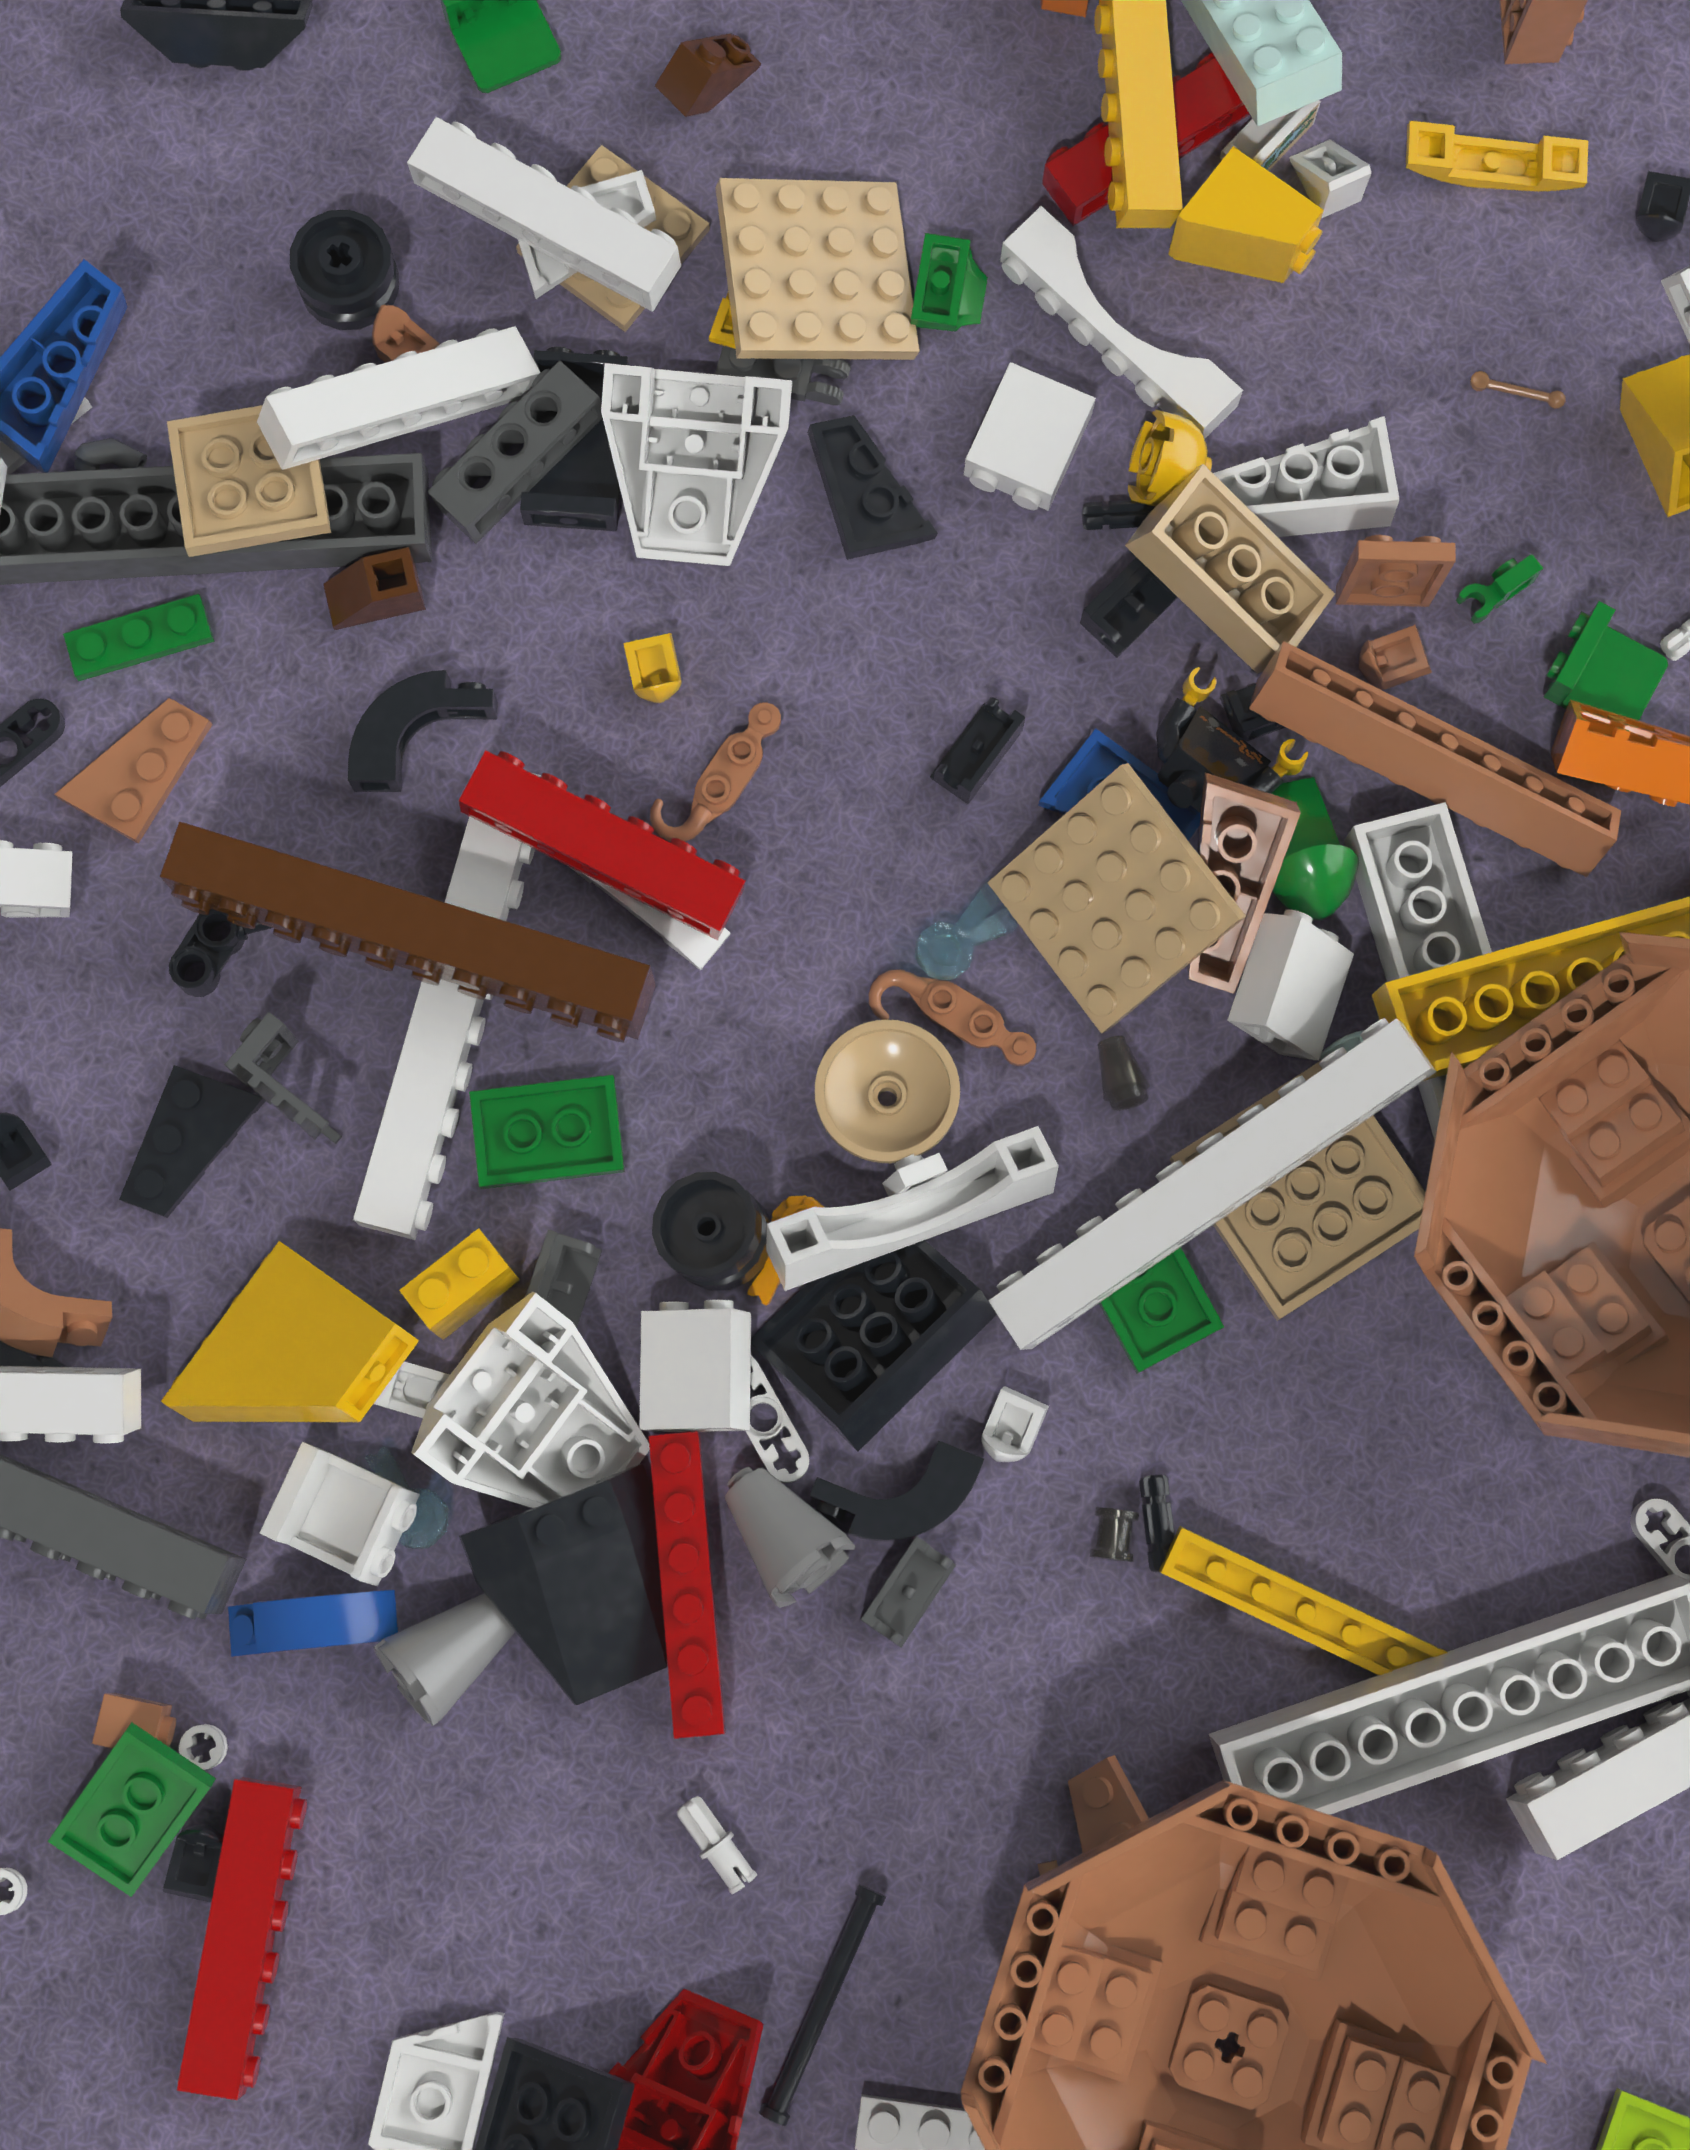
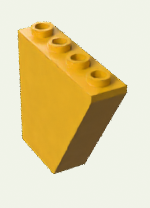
[161,1241,419,1422]

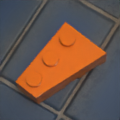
[1551,700,1690,807]

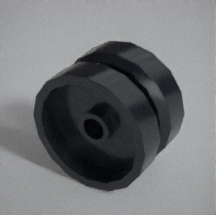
[290,210,399,330]
[652,1172,770,1291]

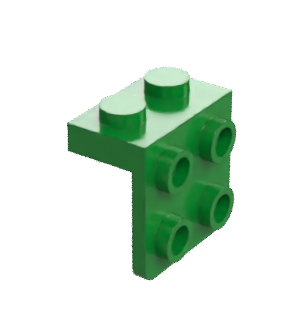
[440,0,561,93]
[1544,601,1668,721]

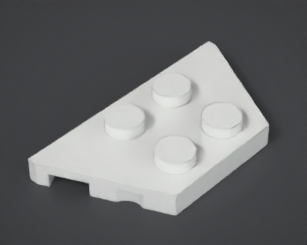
[368,2012,505,2150]

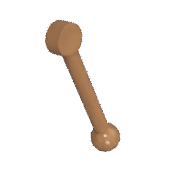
[1470,371,1566,409]

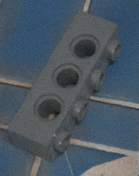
[427,361,603,544]

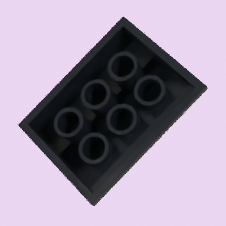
[751,1240,997,1452]

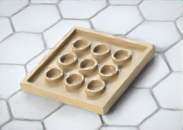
[715,178,920,360]
[988,763,1246,1034]
[1169,1059,1426,1321]

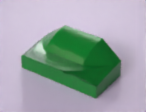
[910,233,988,332]

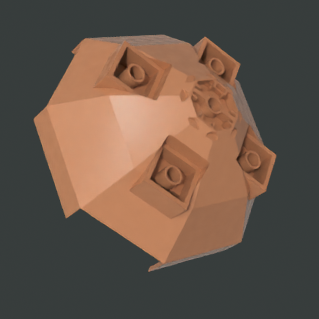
[1414,932,1690,1457]
[960,1780,1547,2150]

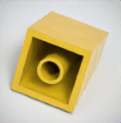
[1168,146,1324,283]
[1620,354,1690,517]

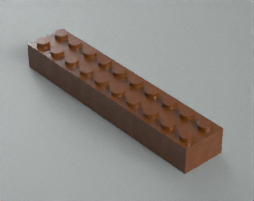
[160,821,656,1042]

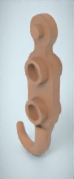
[650,702,781,842]
[868,969,1036,1066]

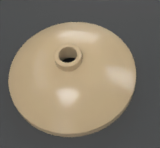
[815,1020,960,1163]

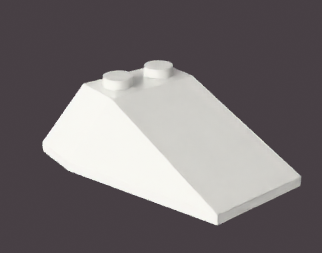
[601,363,792,566]
[411,1292,650,1508]

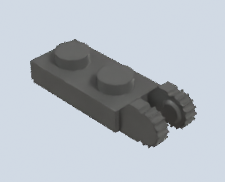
[715,346,851,406]

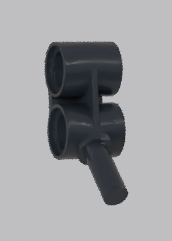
[169,909,272,997]

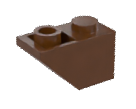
[655,33,761,117]
[323,547,426,630]

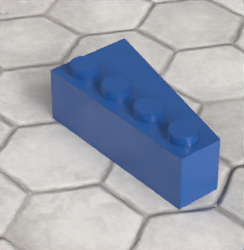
[0,259,128,473]

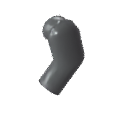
[74,438,147,471]

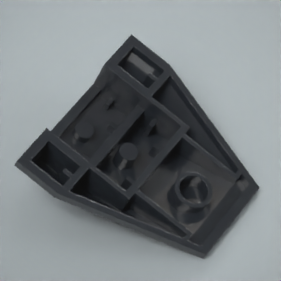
[459,1463,667,1706]

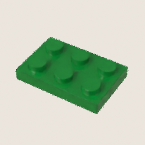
[469,1075,625,1189]
[1067,1240,1224,1374]
[47,1722,216,1897]

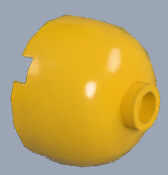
[1128,410,1212,506]

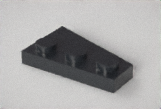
[807,415,938,560]
[119,1065,265,1218]

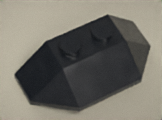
[120,0,313,71]

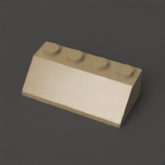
[1125,464,1335,673]

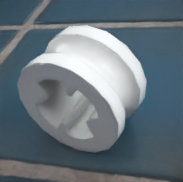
[179,1724,228,1770]
[0,1868,27,1915]

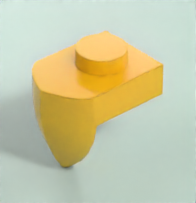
[623,633,682,703]

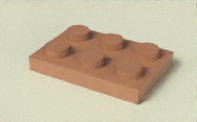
[1336,535,1456,607]

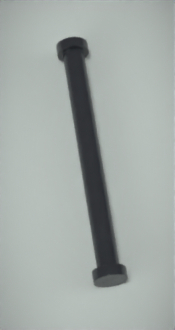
[759,1884,886,2126]

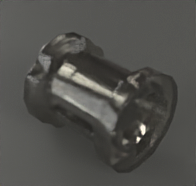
[1090,1507,1139,1562]

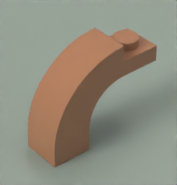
[0,1228,112,1357]

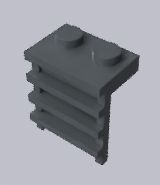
[224,1012,342,1144]

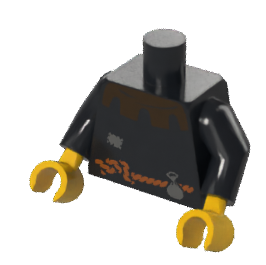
[1156,667,1308,813]

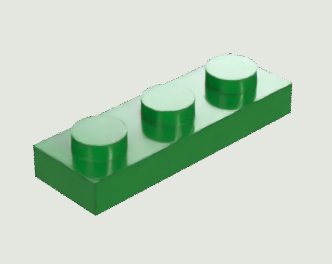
[63,594,215,681]

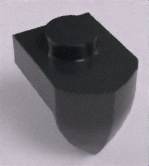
[1636,171,1690,242]
[0,1112,52,1191]
[163,1824,223,1902]

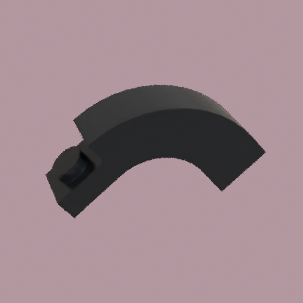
[348,670,498,792]
[810,1440,984,1541]

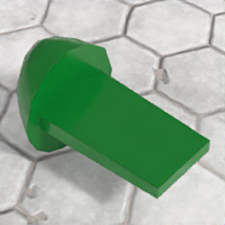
[1272,777,1359,921]

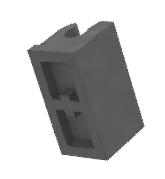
[526,1229,602,1328]
[861,1536,956,1648]

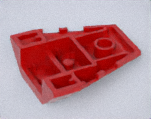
[608,1989,764,2150]

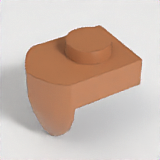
[372,305,440,363]
[1359,625,1432,690]

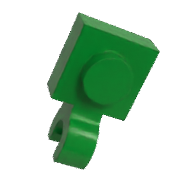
[1456,554,1543,624]

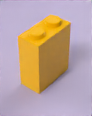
[399,1228,520,1340]

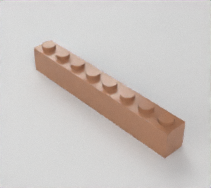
[1249,641,1621,877]

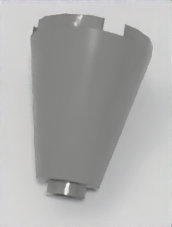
[725,1467,855,1608]
[373,1593,515,1726]

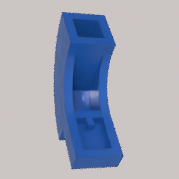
[228,1590,398,1657]

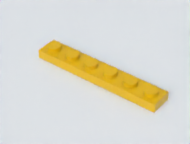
[1159,1526,1448,1676]

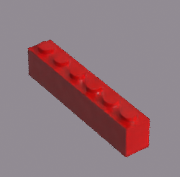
[1042,53,1250,226]
[459,750,746,941]
[649,1431,726,1739]
[177,1777,307,2100]

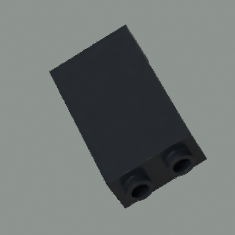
[520,347,629,531]

